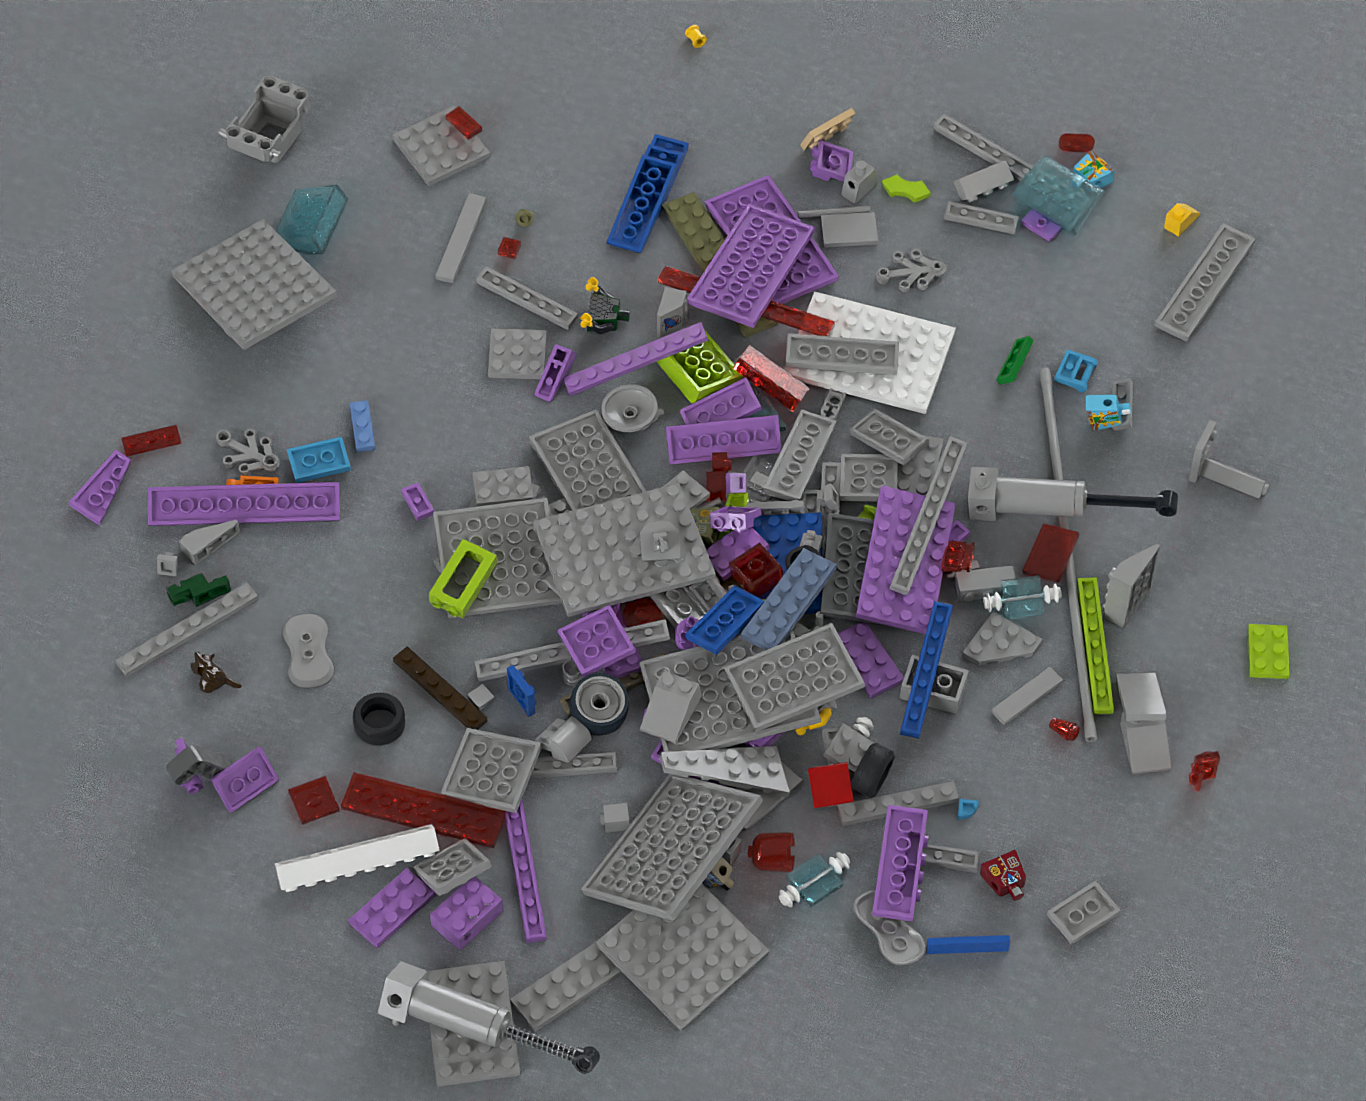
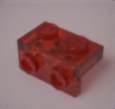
[1189,751,1220,791]

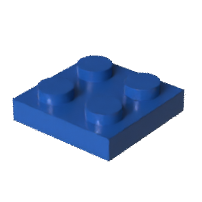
[507,665,536,717]

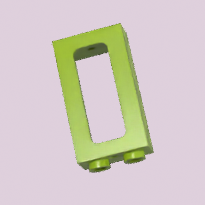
[429,539,497,619]

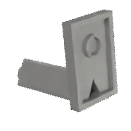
[1189,420,1269,499]

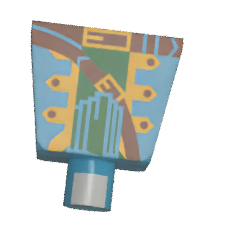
[1070,150,1115,193]
[1086,395,1131,431]

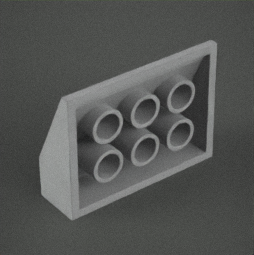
[1103,544,1160,628]

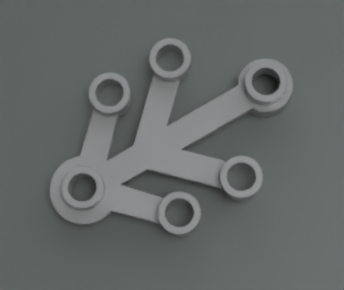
[876,249,946,292]
[216,429,280,476]

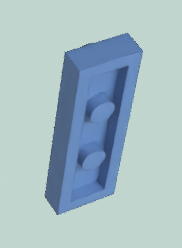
[350,400,375,452]

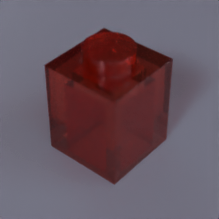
[706,470,726,501]

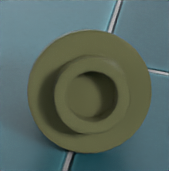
[515,209,534,227]

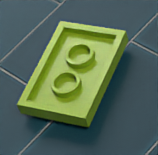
[1248,624,1290,679]

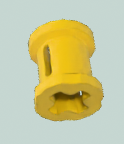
[685,25,707,48]

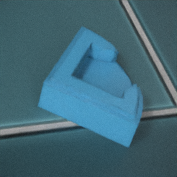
[958,799,979,820]

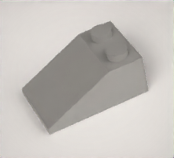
[640,671,702,743]
[1120,711,1171,774]

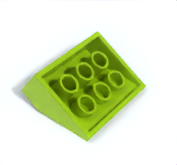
[656,329,743,404]

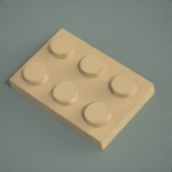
[800,108,856,151]

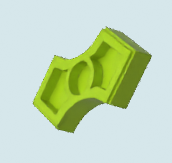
[882,174,931,203]

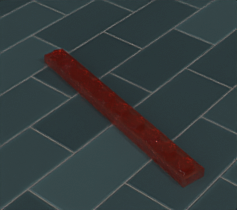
[658,266,835,336]

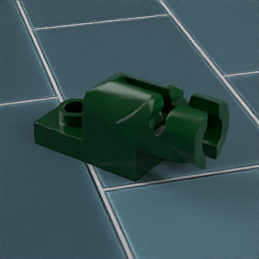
[166,573,231,607]

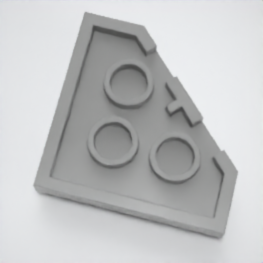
[962,612,1043,666]

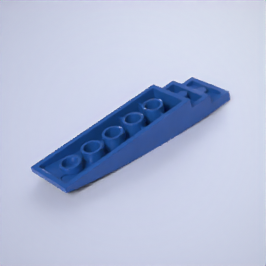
[606,134,689,254]

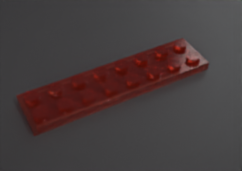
[341,772,506,848]

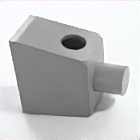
[841,161,877,204]

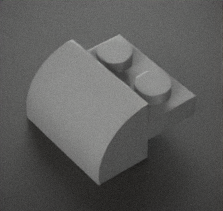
[534,716,592,762]

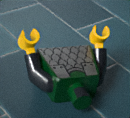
[580,277,630,335]

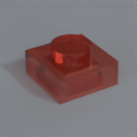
[498,237,521,259]

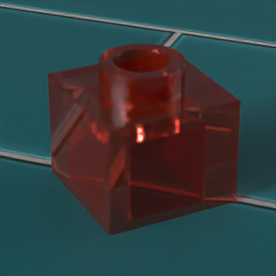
[712,452,732,479]

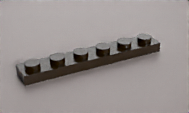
[393,646,488,730]

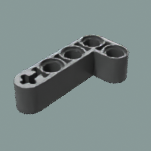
[166,745,232,785]

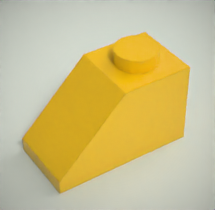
[1164,203,1200,237]

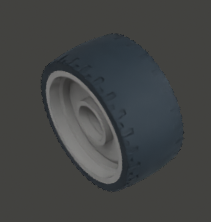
[570,673,629,736]

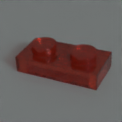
[445,106,482,140]

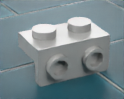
[689,577,728,612]

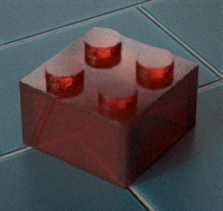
[729,542,784,597]

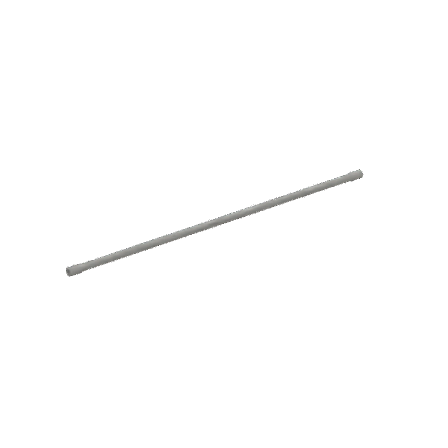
[1039,368,1097,742]

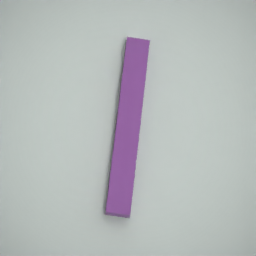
[504,799,547,943]

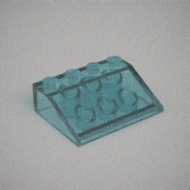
[1012,155,1104,236]
[276,185,349,255]

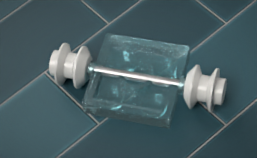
[983,575,1062,619]
[779,852,850,908]

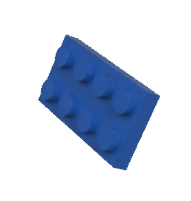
[686,585,764,655]

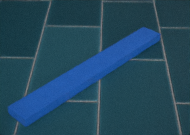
[900,601,953,739]

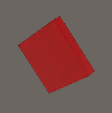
[808,762,854,808]

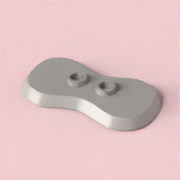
[282,614,334,688]
[854,890,926,965]

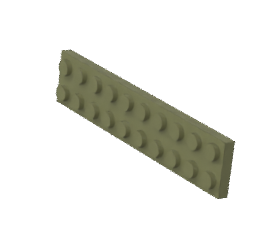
[662,192,778,338]

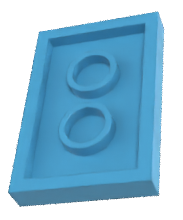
[287,436,351,483]

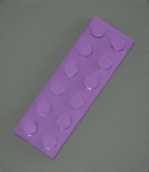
[665,415,782,465]

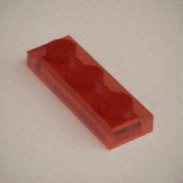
[121,425,181,457]

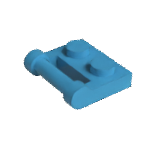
[1054,349,1098,393]

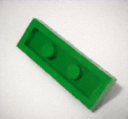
[996,336,1034,385]

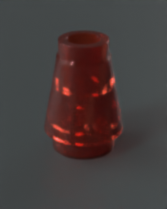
[1049,717,1080,741]

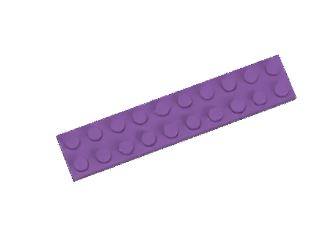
[148,482,340,526]

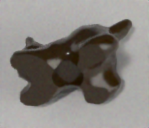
[191,652,242,693]

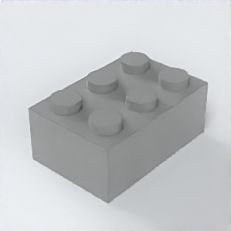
[900,655,969,714]

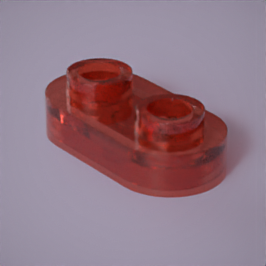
[1059,133,1095,152]

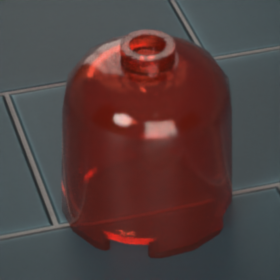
[748,832,795,873]

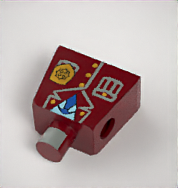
[980,850,1026,901]

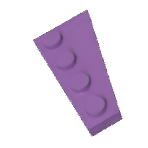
[69,449,131,526]

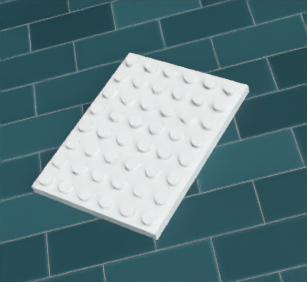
[783,292,956,414]

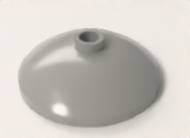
[601,385,658,432]

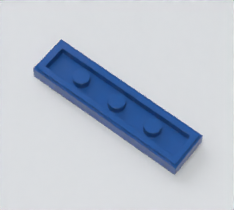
[926,935,1010,954]

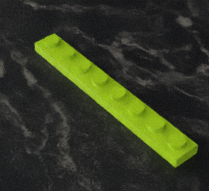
[1077,577,1114,714]

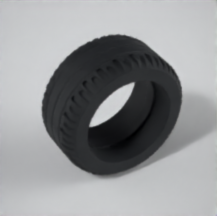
[353,692,405,746]
[851,743,895,798]

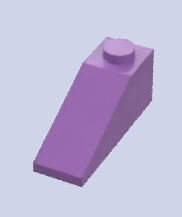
[534,344,577,402]

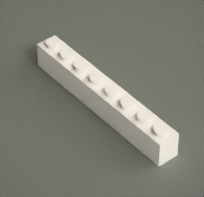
[275,824,440,892]

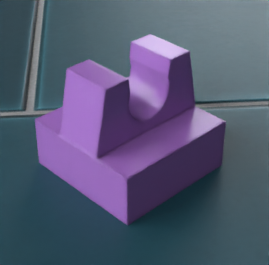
[725,473,746,493]

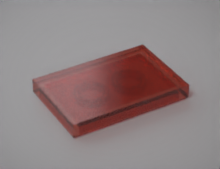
[1022,523,1080,583]

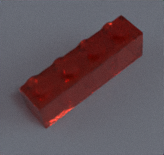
[732,345,810,412]

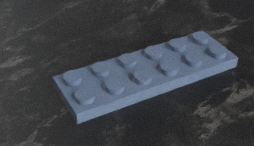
[741,548,837,650]

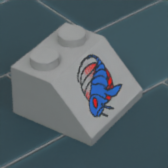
[657,287,689,339]

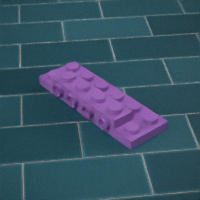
[872,805,928,922]

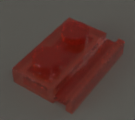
[942,541,975,572]

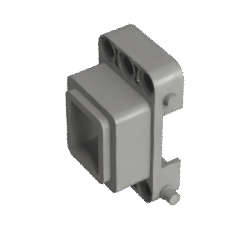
[219,76,310,163]

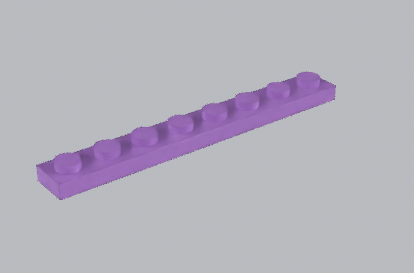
[563,322,708,396]

